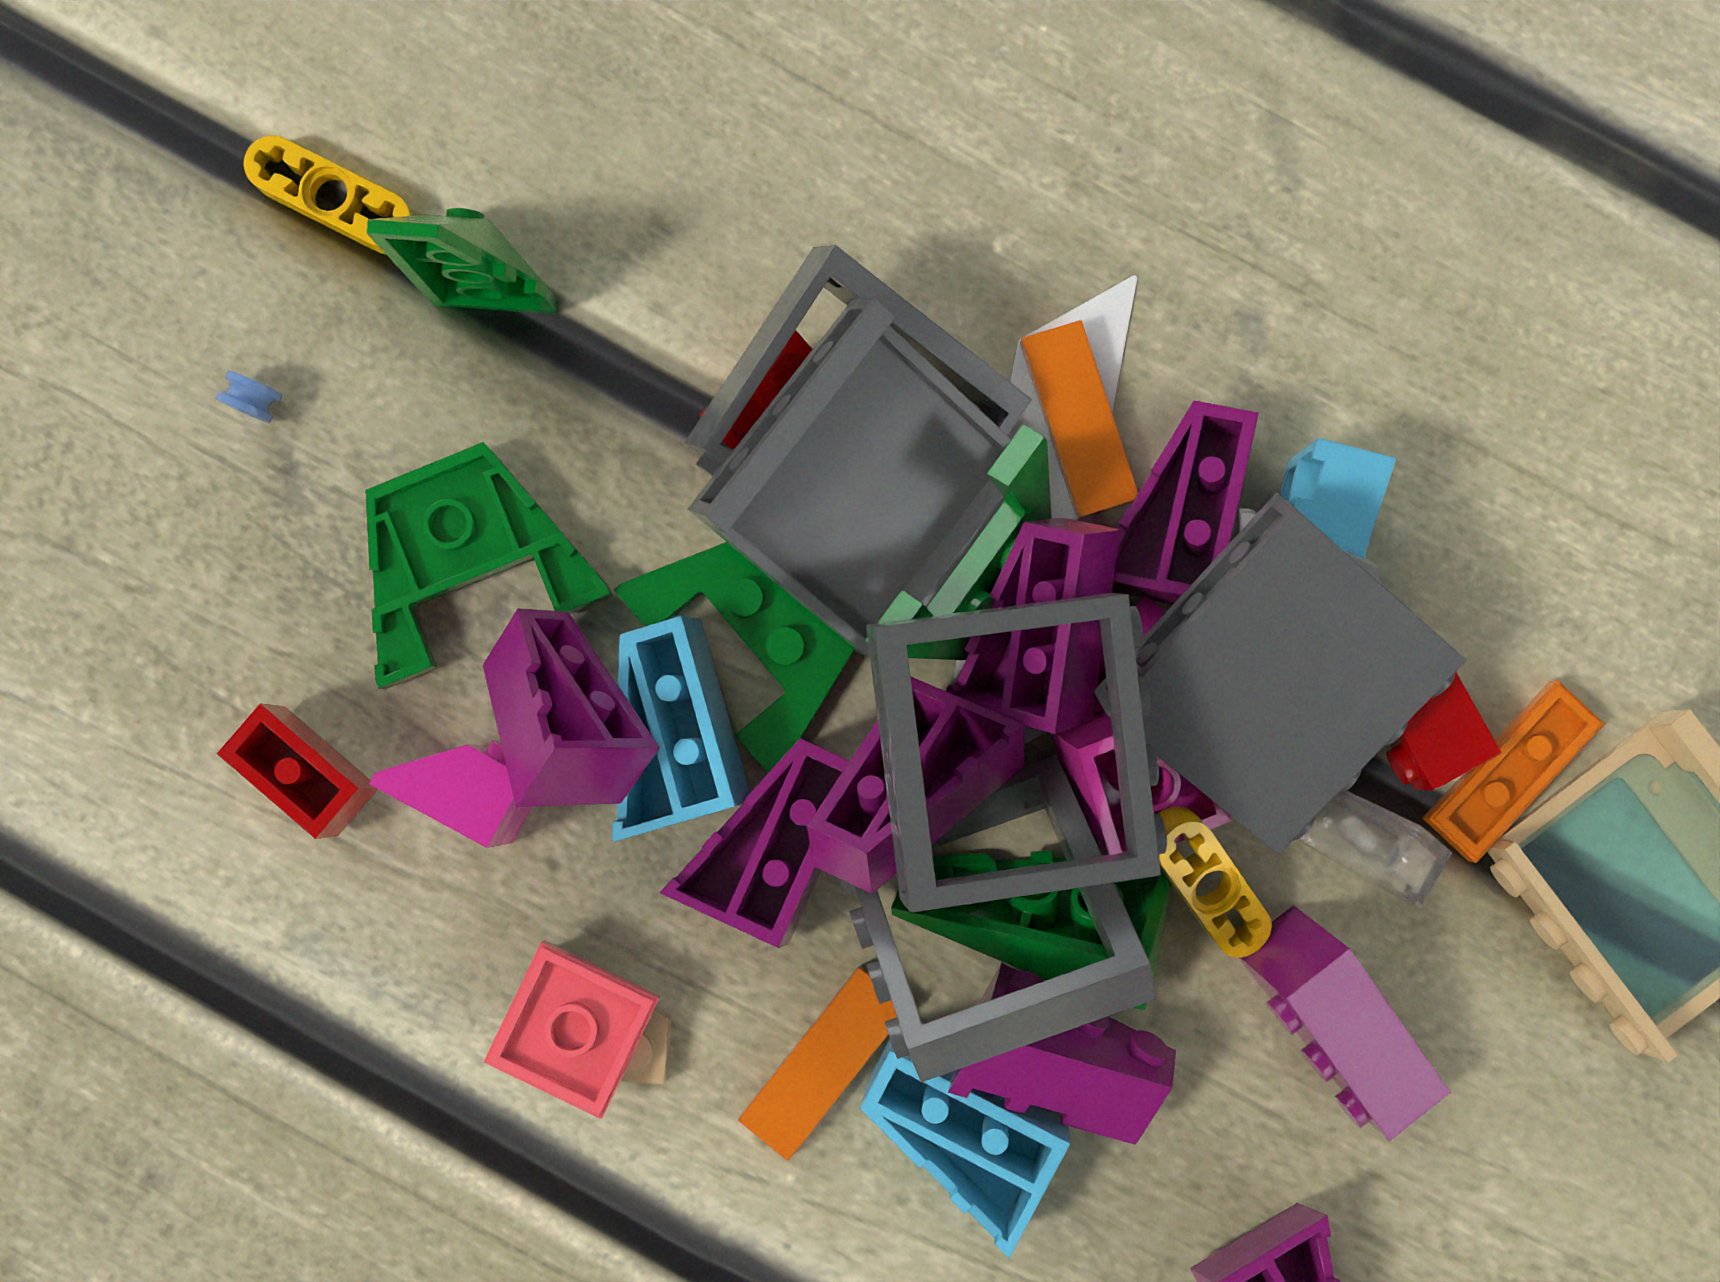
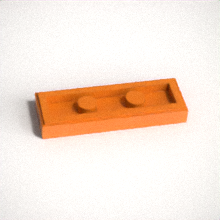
[1020,320,1138,520]
[1423,680,1605,863]
[738,966,897,1161]

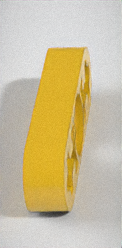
[244,135,414,254]
[1159,806,1272,958]

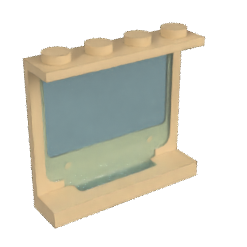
[1487,709,1720,1063]

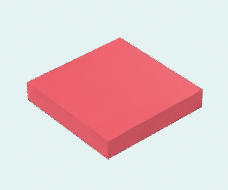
[484,940,661,1119]

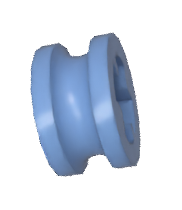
[215,370,282,423]

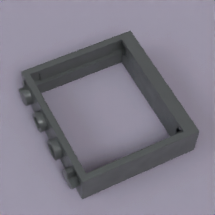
[684,245,1032,477]
[866,593,1167,912]
[839,754,1156,1083]

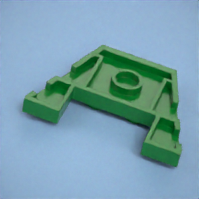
[866,424,1052,660]
[365,442,613,690]
[613,542,856,774]

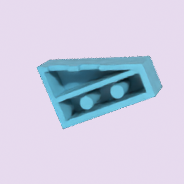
[1280,438,1396,559]
[612,616,750,842]
[860,1039,1070,1258]

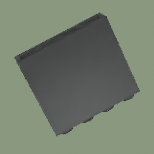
[687,299,1012,658]
[1093,493,1467,854]

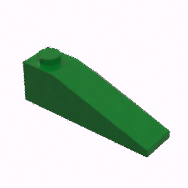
[367,208,558,314]
[891,850,1172,1011]

